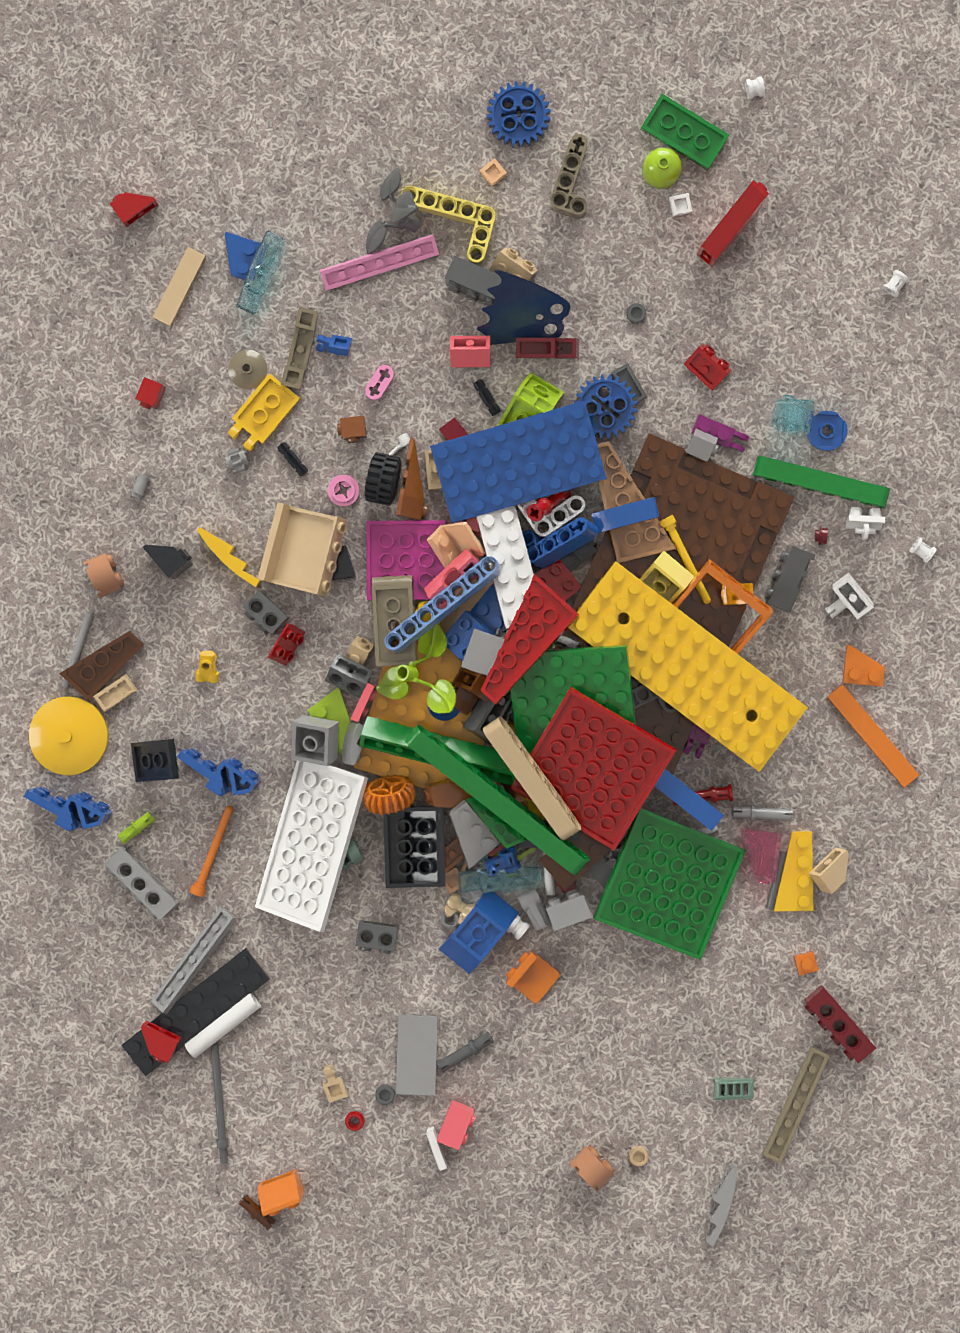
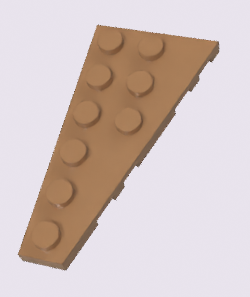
[597,442,676,563]

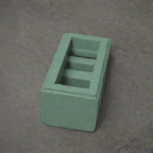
[713,1077,754,1100]

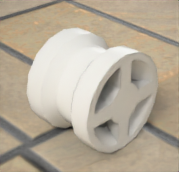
[745,76,765,100]
[507,915,530,940]

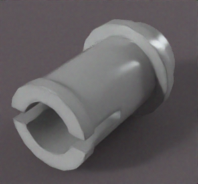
[130,473,150,500]

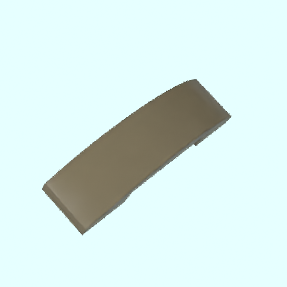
[281,307,319,389]

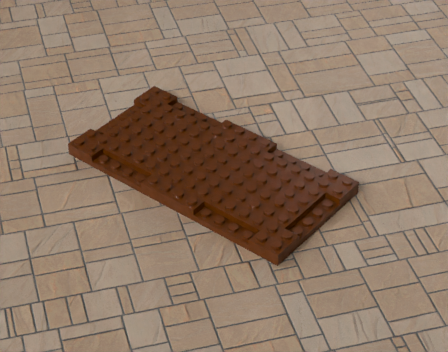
[554,433,795,774]

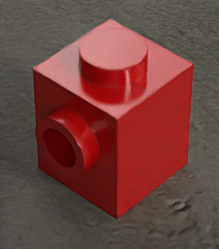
[135,377,166,410]

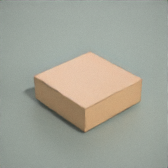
[479,158,507,187]

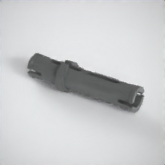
[437,1031,494,1073]

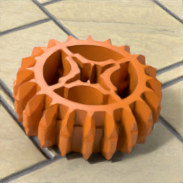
[362,774,416,815]

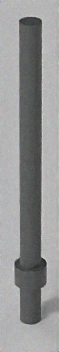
[211,1044,229,1164]

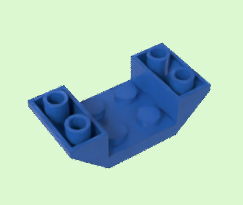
[439,888,519,974]

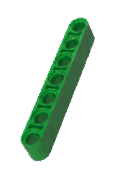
[753,456,890,509]

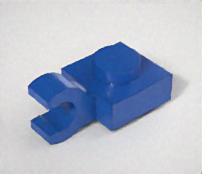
[316,335,352,356]

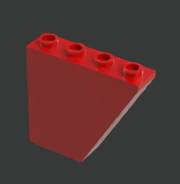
[697,180,769,267]

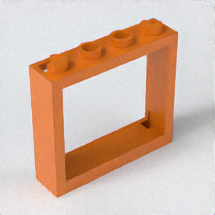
[672,559,773,654]

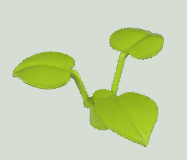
[375,624,456,714]

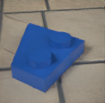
[225,232,262,282]

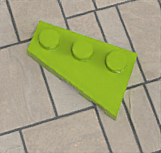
[307,687,359,755]

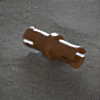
[238,1194,276,1230]

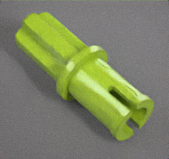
[118,811,156,844]

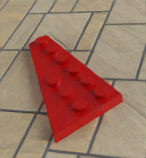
[480,574,579,705]

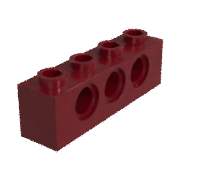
[804,985,876,1064]

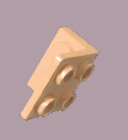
[427,522,486,568]

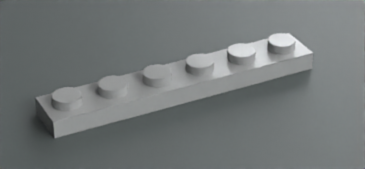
[151,906,237,1014]

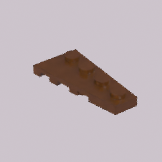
[59,631,144,701]

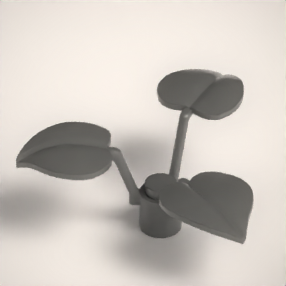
[366,168,422,255]

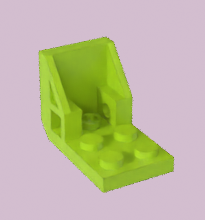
[497,372,564,426]

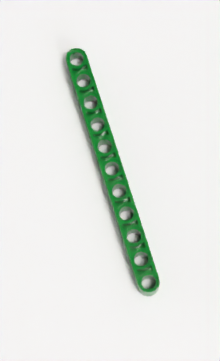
[404,724,590,876]

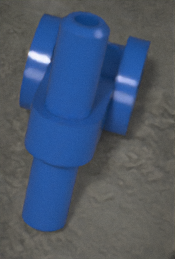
[485,846,521,876]

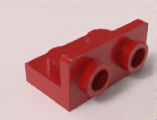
[684,344,732,391]

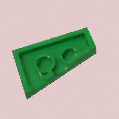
[465,785,525,849]

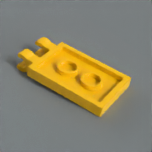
[228,373,300,452]

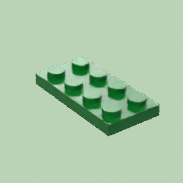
[640,94,729,171]

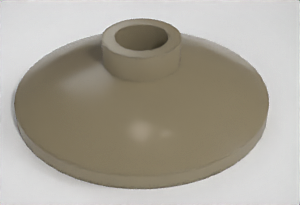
[228,350,267,389]

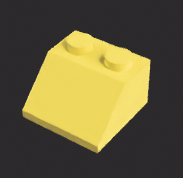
[640,551,694,604]

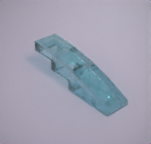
[236,230,285,315]
[458,867,541,893]

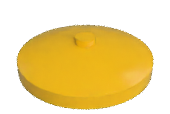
[29,696,109,775]

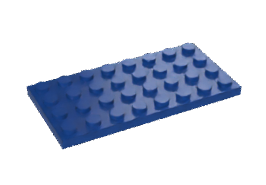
[430,400,607,523]

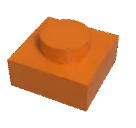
[794,951,819,976]

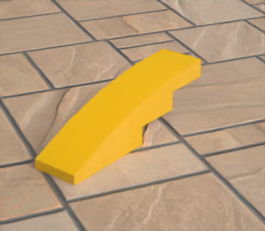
[197,527,262,588]

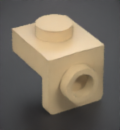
[345,636,374,666]

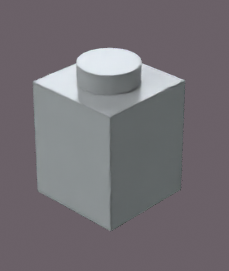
[686,429,719,462]

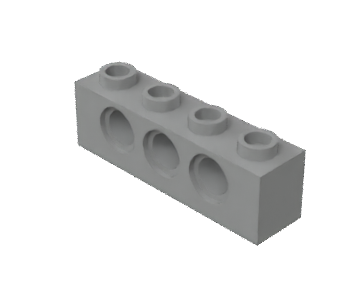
[105,845,180,920]

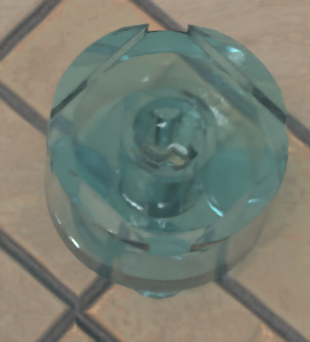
[771,395,815,435]

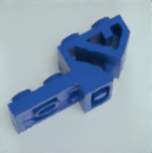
[445,583,507,662]
[177,748,261,796]
[23,786,113,831]

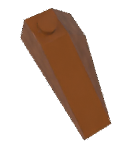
[396,437,428,521]

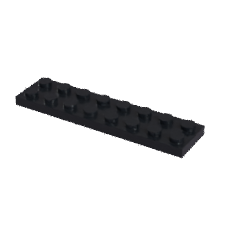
[121,948,270,1076]

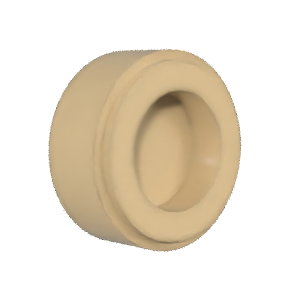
[629,1146,649,1167]

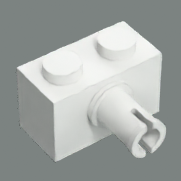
[825,572,874,620]

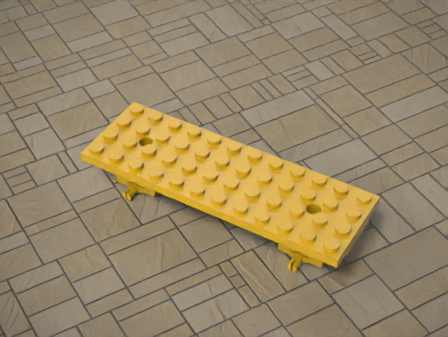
[568,561,808,772]

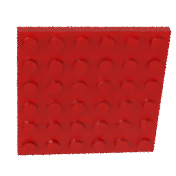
[511,687,676,850]

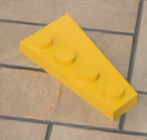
[773,831,814,911]

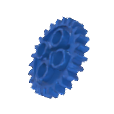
[487,81,551,148]
[574,374,638,439]

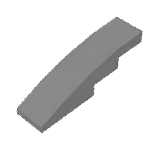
[705,1162,738,1246]

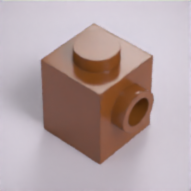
[337,416,367,443]

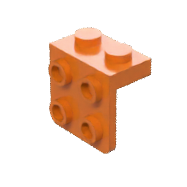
[505,949,560,1003]

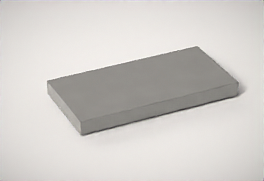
[396,1014,438,1096]

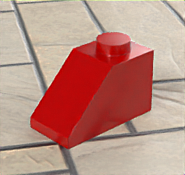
[110,192,159,227]
[141,1020,182,1063]

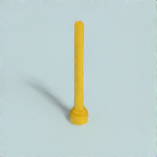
[659,515,711,604]

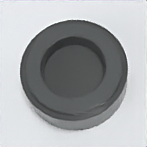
[626,303,646,324]
[375,1084,395,1105]

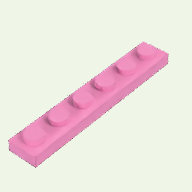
[320,234,439,291]

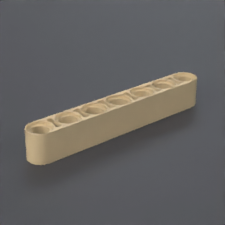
[483,717,581,841]

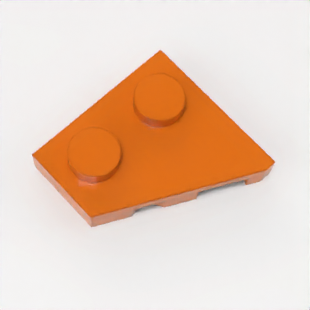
[842,645,885,687]

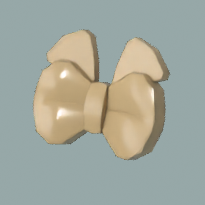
[444,893,475,924]

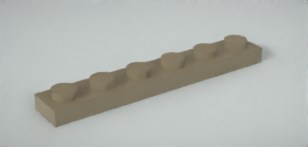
[762,1046,830,1164]

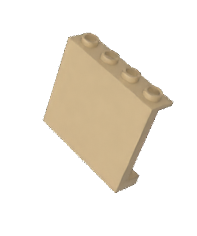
[257,502,347,597]

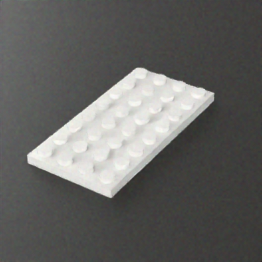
[255,760,368,932]

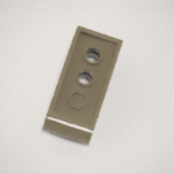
[372,575,418,667]

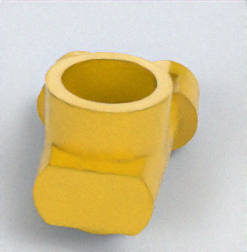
[195,651,219,683]

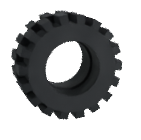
[364,452,401,506]

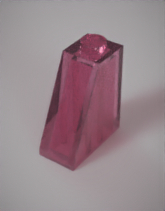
[740,828,782,884]

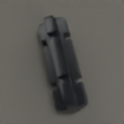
[473,379,501,416]
[277,442,308,477]

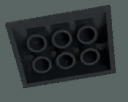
[383,806,446,888]

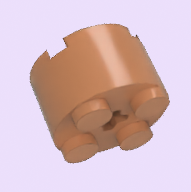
[83,553,124,598]
[569,1144,615,1192]

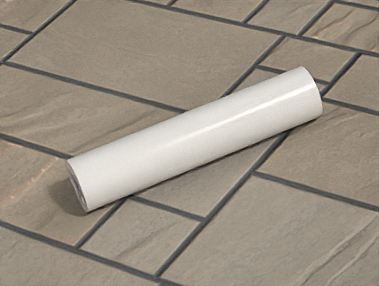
[185,993,261,1058]

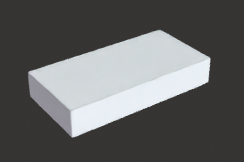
[426,1127,447,1171]

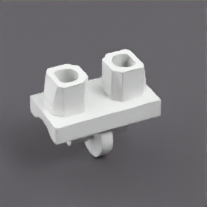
[845,507,885,540]

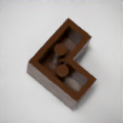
[451,667,490,716]

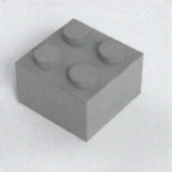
[291,715,339,766]
[545,888,592,931]

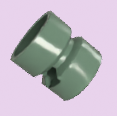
[341,837,365,872]

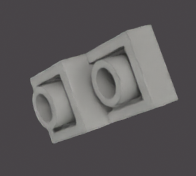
[342,722,364,766]

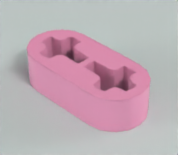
[365,365,394,401]

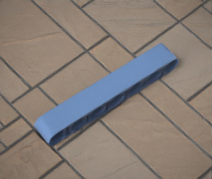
[385,556,501,653]

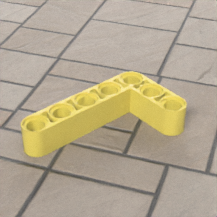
[401,186,496,266]

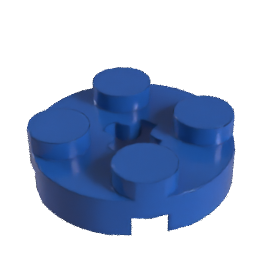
[806,411,848,451]

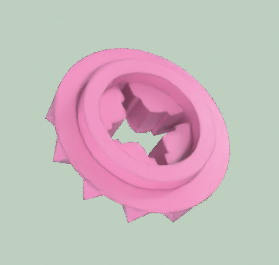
[328,475,359,507]

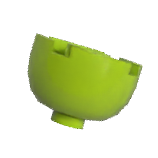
[642,147,682,189]

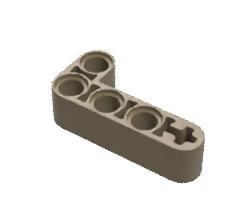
[550,134,588,219]

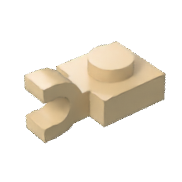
[323,1064,348,1103]

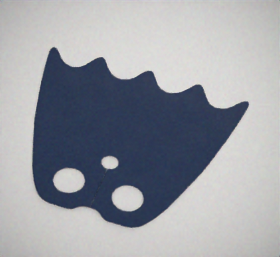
[477,270,571,345]

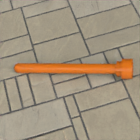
[189,805,233,897]

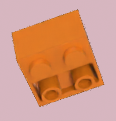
[257,1169,305,1216]

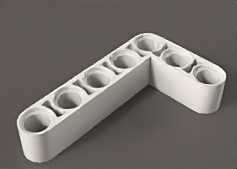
[517,495,585,536]

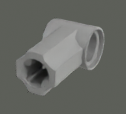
[517,888,551,930]

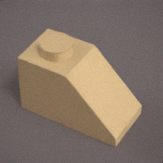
[809,847,849,894]

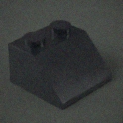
[143,545,193,579]

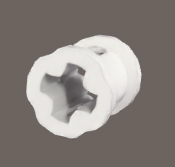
[883,270,909,297]
[909,537,936,563]

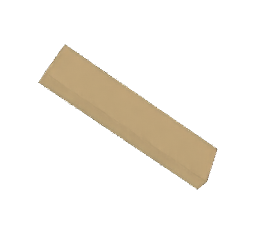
[153,247,206,327]

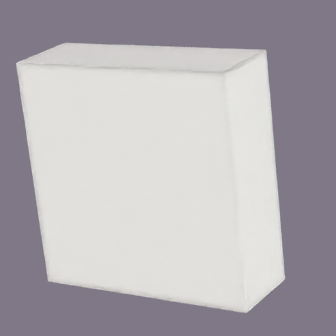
[669,193,693,217]

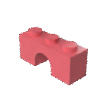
[424,548,480,609]

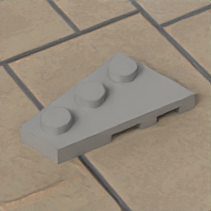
[449,800,500,869]

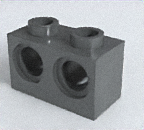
[243,590,290,635]
[325,654,373,698]
[355,920,399,954]

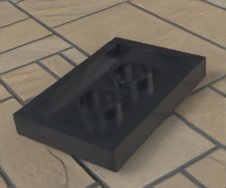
[131,739,179,782]

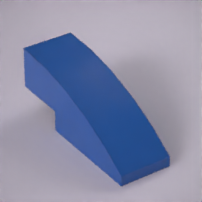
[592,497,660,533]

